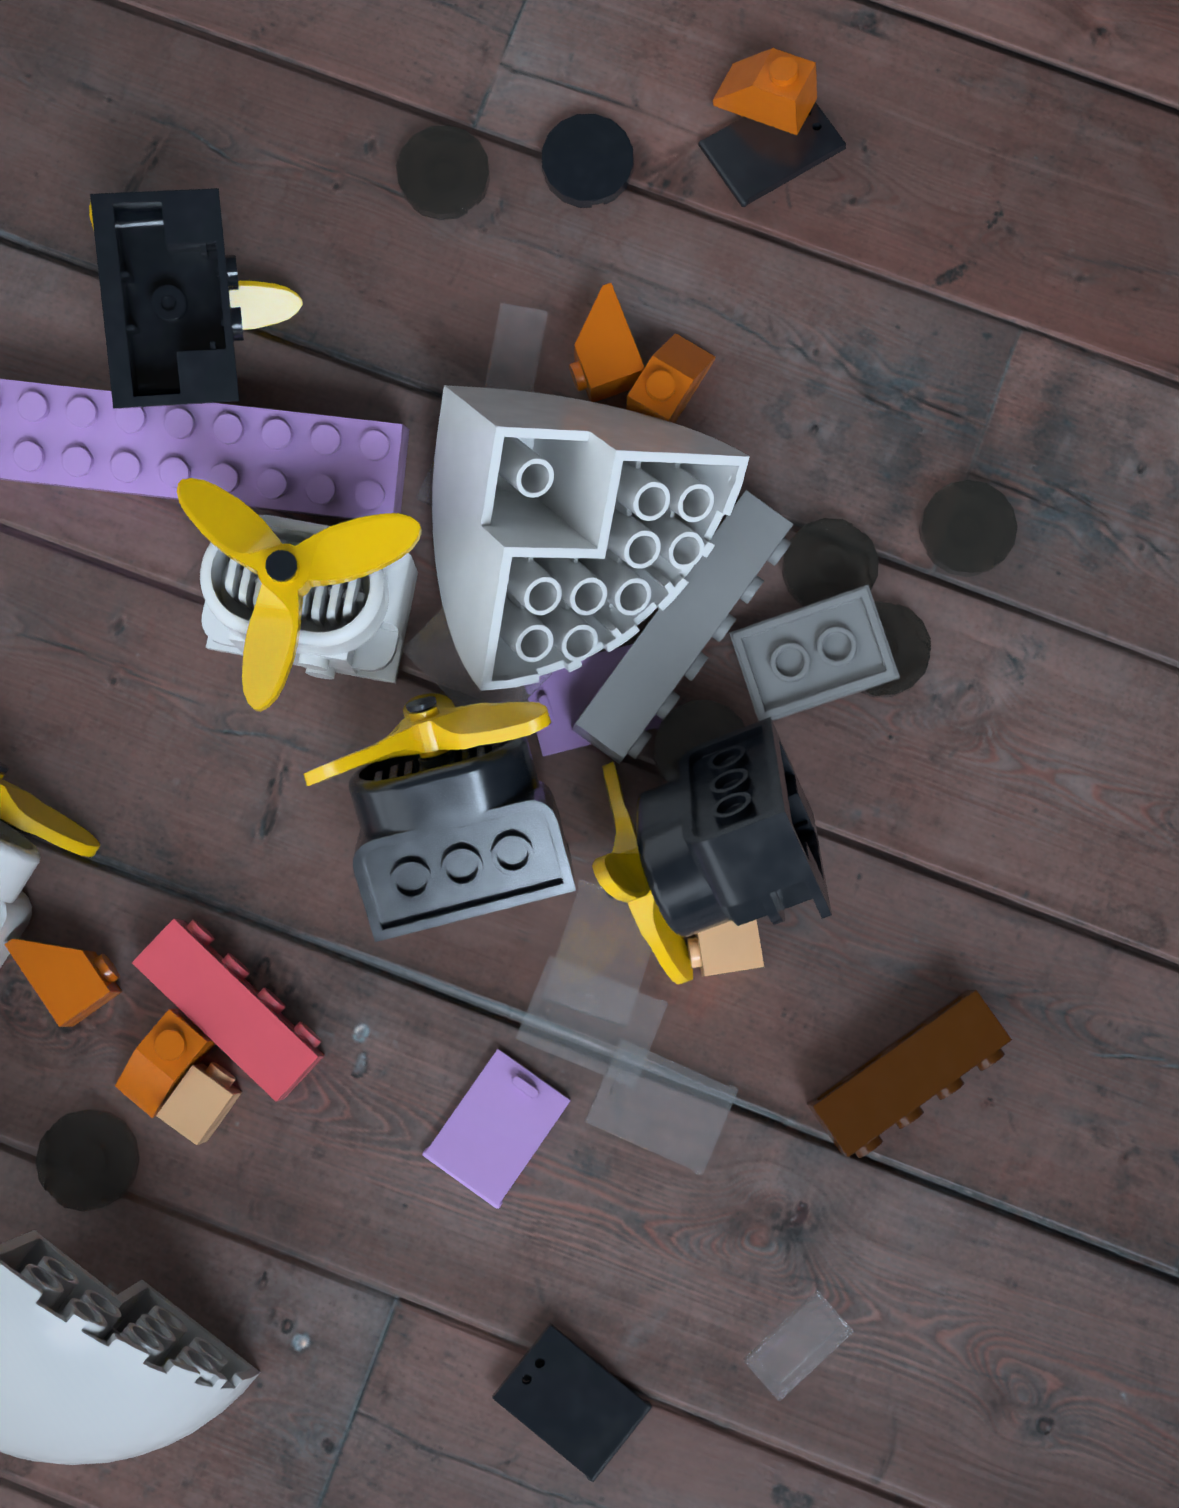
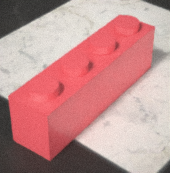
[132,919,325,1102]

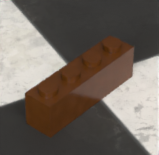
[807,990,1012,1158]

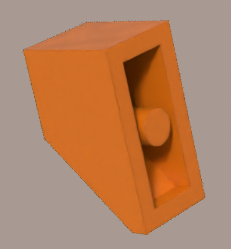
[713,48,817,135]
[569,283,645,402]
[626,333,716,423]
[4,939,122,1027]
[115,1009,216,1118]

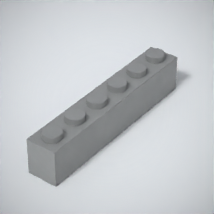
[572,490,793,764]

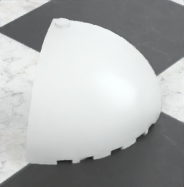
[432,385,750,691]
[0,1230,260,1465]

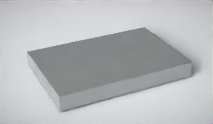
[729,585,900,721]

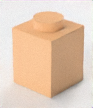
[687,919,764,977]
[156,1062,242,1145]

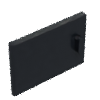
[698,102,846,207]
[492,1323,652,1482]

